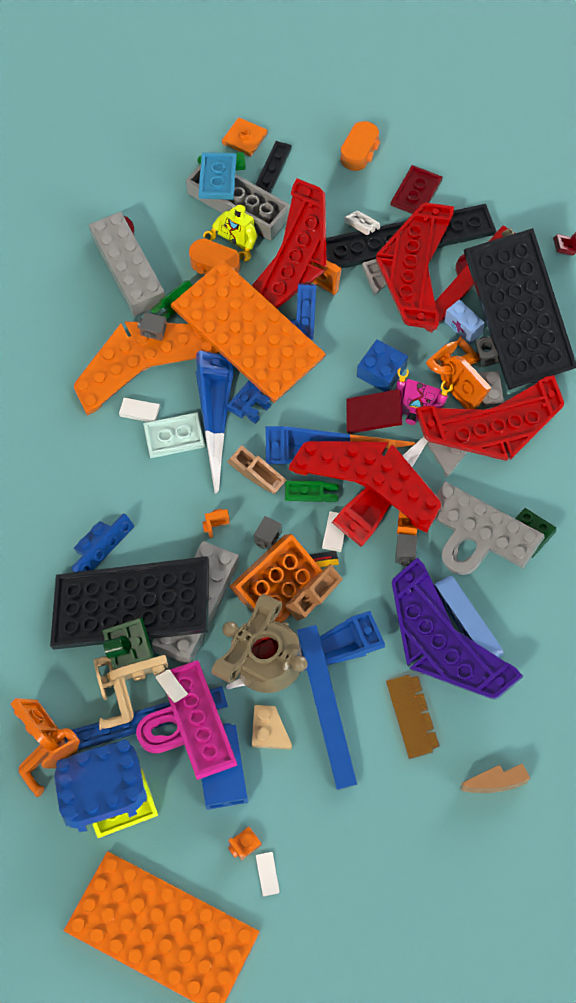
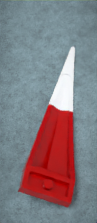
[331,437,428,547]

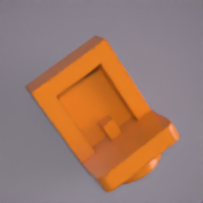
[202,509,230,538]
[397,511,417,536]

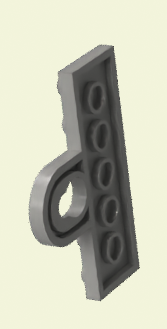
[435,481,545,575]

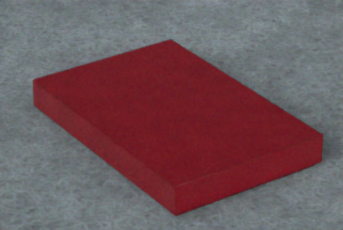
[390,165,443,214]
[346,389,402,434]

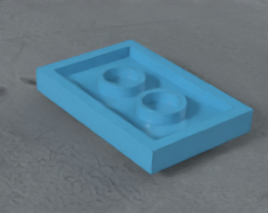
[198,153,237,200]

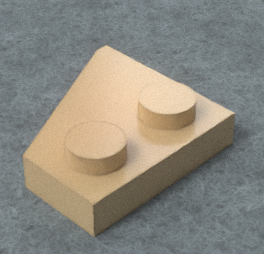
[252,705,292,749]

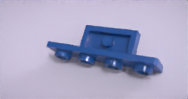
[71,513,134,573]

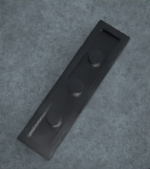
[255,141,292,194]

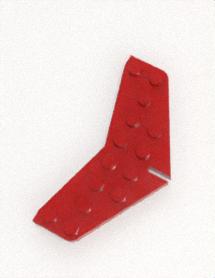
[251,178,326,309]
[376,203,454,330]
[415,375,564,461]
[289,441,441,533]

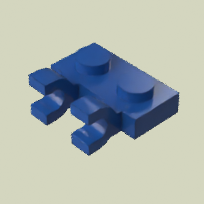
[226,380,271,424]

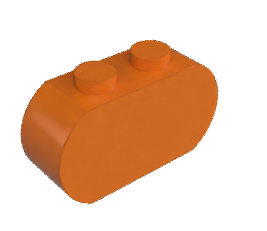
[340,121,381,171]
[189,238,240,274]

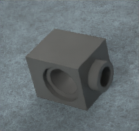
[138,312,167,341]
[476,336,499,367]
[254,516,282,549]
[395,534,417,566]

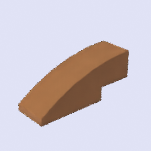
[227,445,286,494]
[285,564,343,621]
[460,764,531,793]

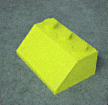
[92,769,158,838]

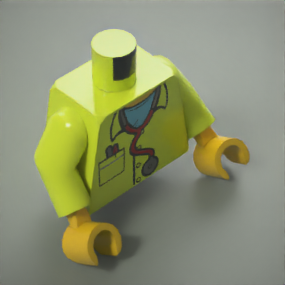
[203,205,258,261]

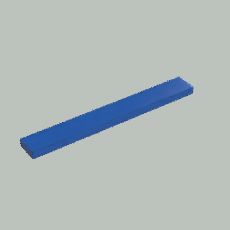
[297,625,358,790]
[65,686,228,751]

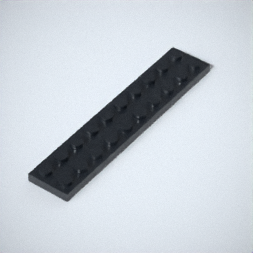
[326,203,496,269]

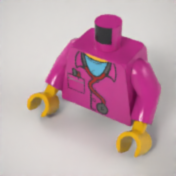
[396,368,453,425]

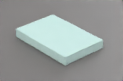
[143,412,205,458]

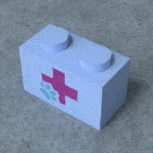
[444,300,485,344]

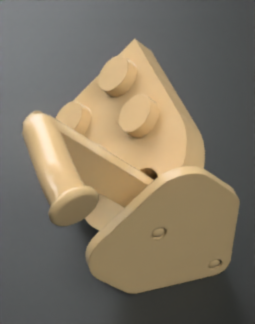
[93,655,169,730]

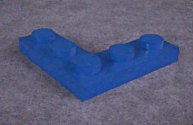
[288,283,317,340]

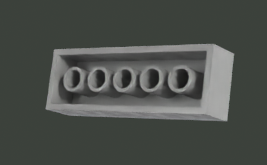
[186,164,290,241]
[89,212,165,317]
[152,541,239,664]

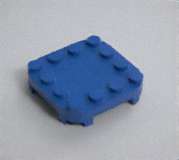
[54,740,147,832]

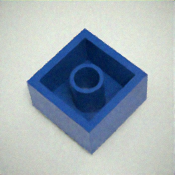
[357,339,408,392]

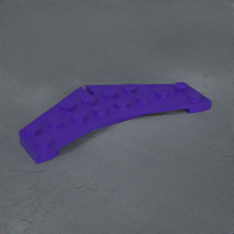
[392,557,523,700]

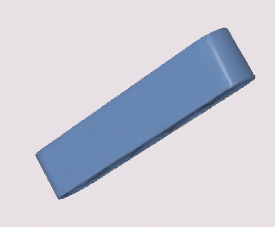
[434,575,504,658]

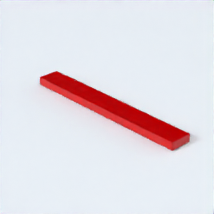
[424,225,515,333]

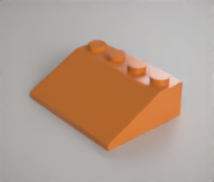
[229,534,322,623]

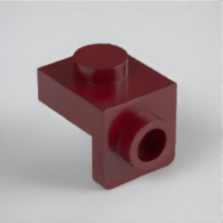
[553,232,576,256]

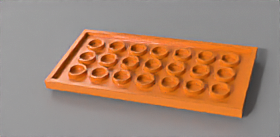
[171,260,326,403]
[63,851,260,1003]

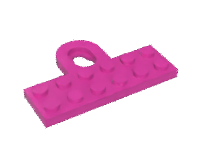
[136,660,237,780]

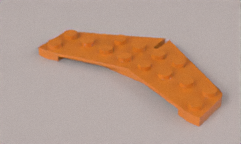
[74,321,220,415]

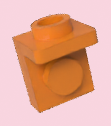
[227,827,262,861]

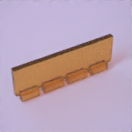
[386,675,440,759]

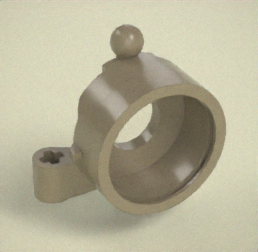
[211,594,308,693]

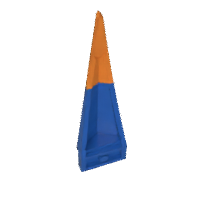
[265,426,416,464]

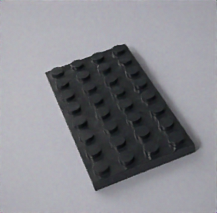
[463,228,576,390]
[50,556,209,650]

